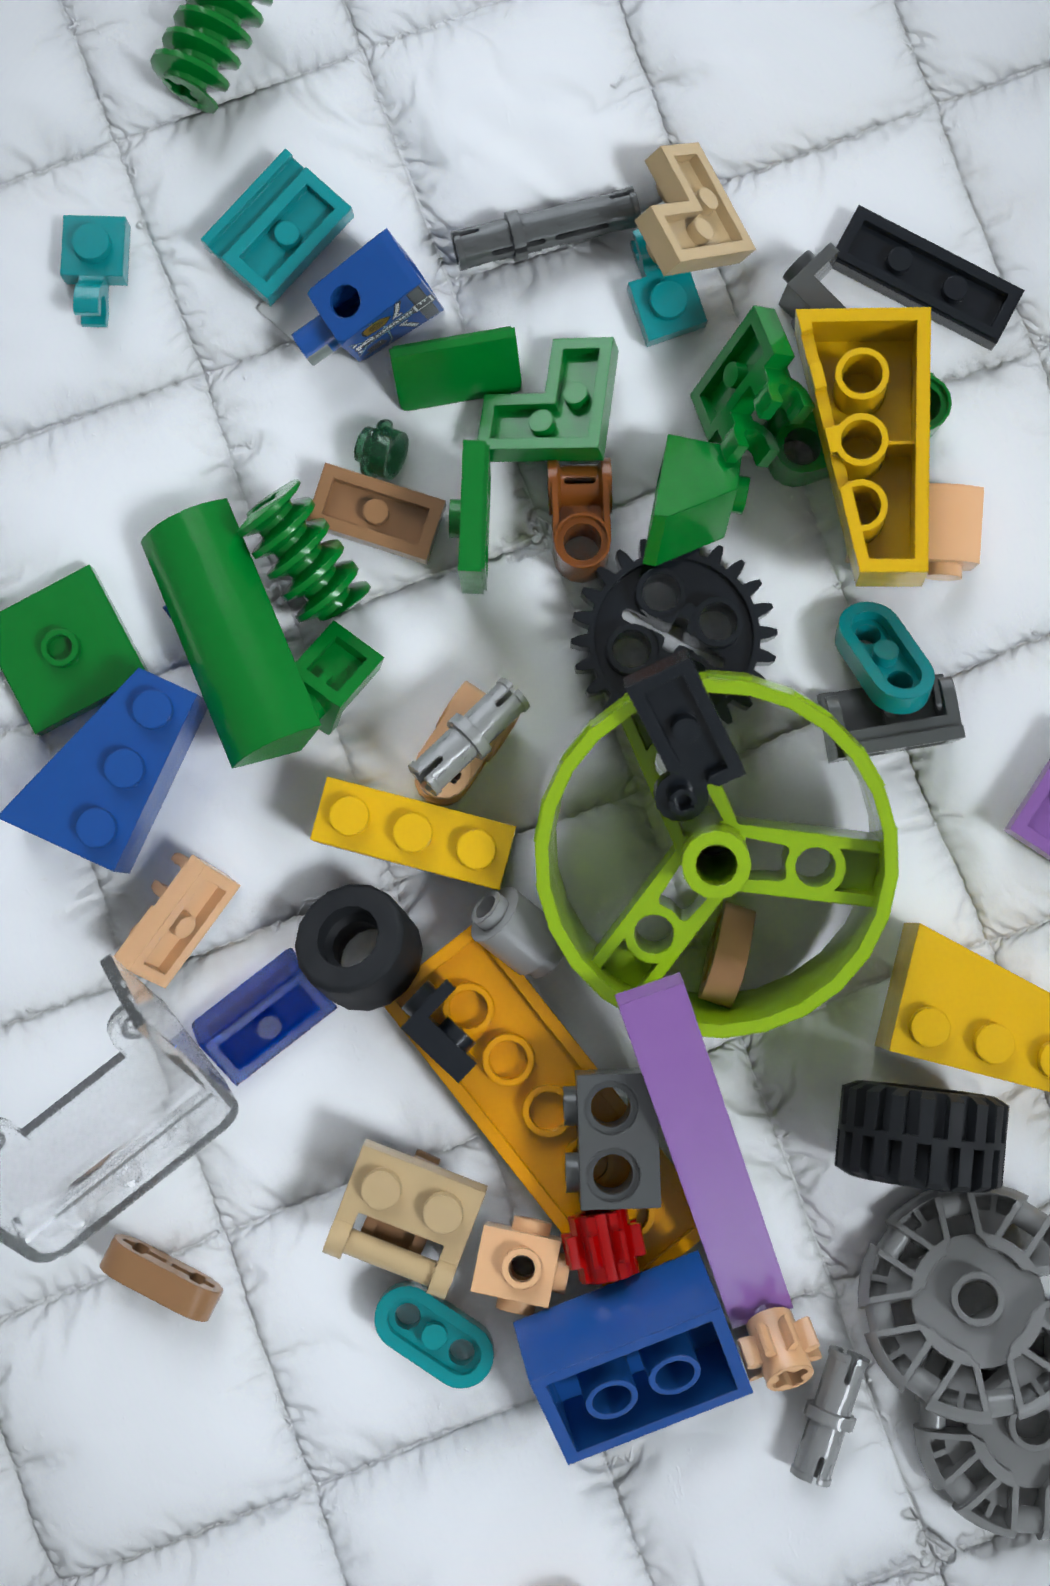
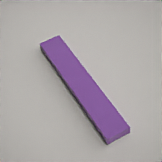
[615,972,793,1329]

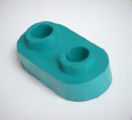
[835,602,935,714]
[374,1281,494,1389]

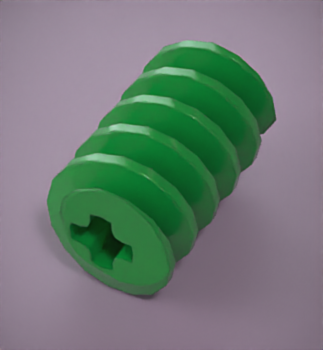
[150,0,274,114]
[237,479,371,623]

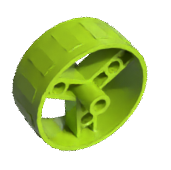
[533,670,899,1038]

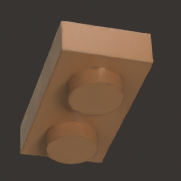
[306,462,447,565]

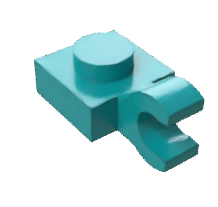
[60,215,131,328]
[627,229,708,347]

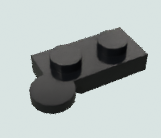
[623,648,746,822]

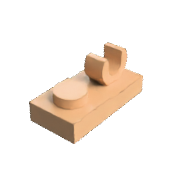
[113,853,241,989]

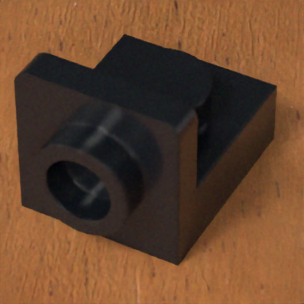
[401,979,477,1083]

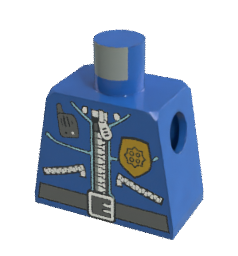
[292,228,445,366]

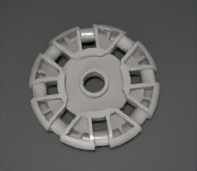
[858,1186,1050,1425]
[913,1305,1050,1540]

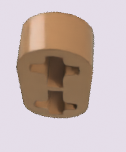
[698,901,756,1009]
[99,1234,223,1322]

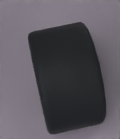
[295,884,423,1011]

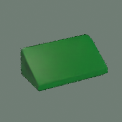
[389,326,522,411]

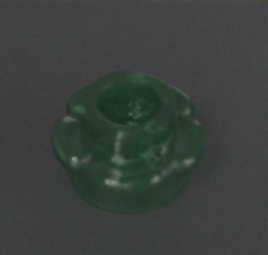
[354,419,409,480]

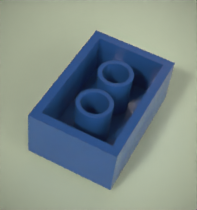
[513,1250,753,1465]

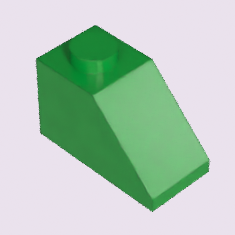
[642,434,750,566]

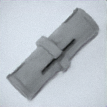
[408,677,530,796]
[790,1345,870,1487]

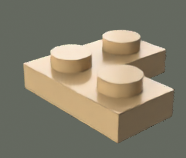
[634,142,756,276]

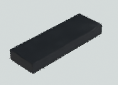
[832,205,1025,351]

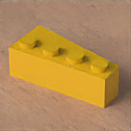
[794,307,931,587]
[874,923,1050,1092]

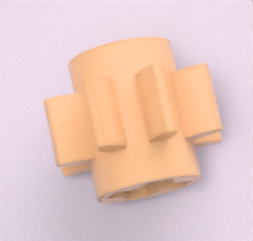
[737,1307,822,1391]

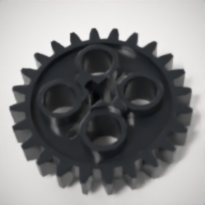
[570,539,778,730]

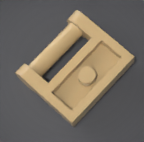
[322,1138,488,1300]

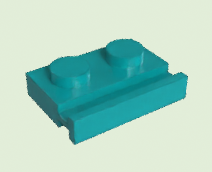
[201,148,354,307]

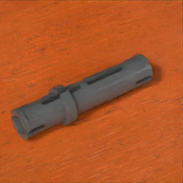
[451,186,641,271]

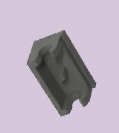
[817,674,966,763]

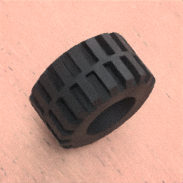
[834,1080,1009,1193]

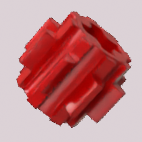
[561,1209,646,1285]

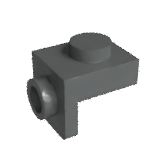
[778,242,846,331]

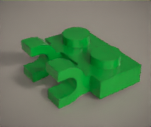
[690,305,815,468]

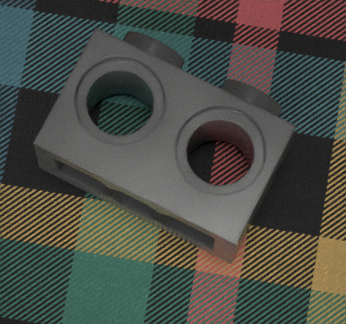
[563,1068,661,1210]

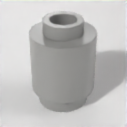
[471,887,564,978]

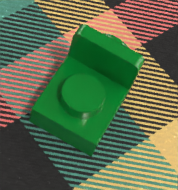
[295,620,385,735]

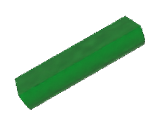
[140,498,322,769]

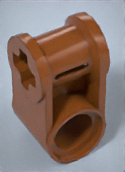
[547,457,612,583]

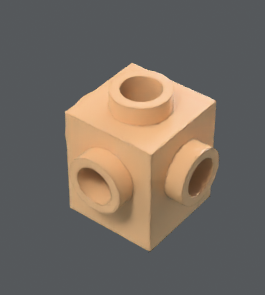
[470,1215,570,1316]

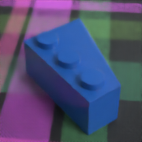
[0,668,208,874]

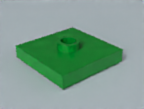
[449,440,491,594]
[0,564,149,736]

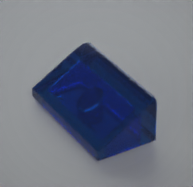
[192,948,338,1086]

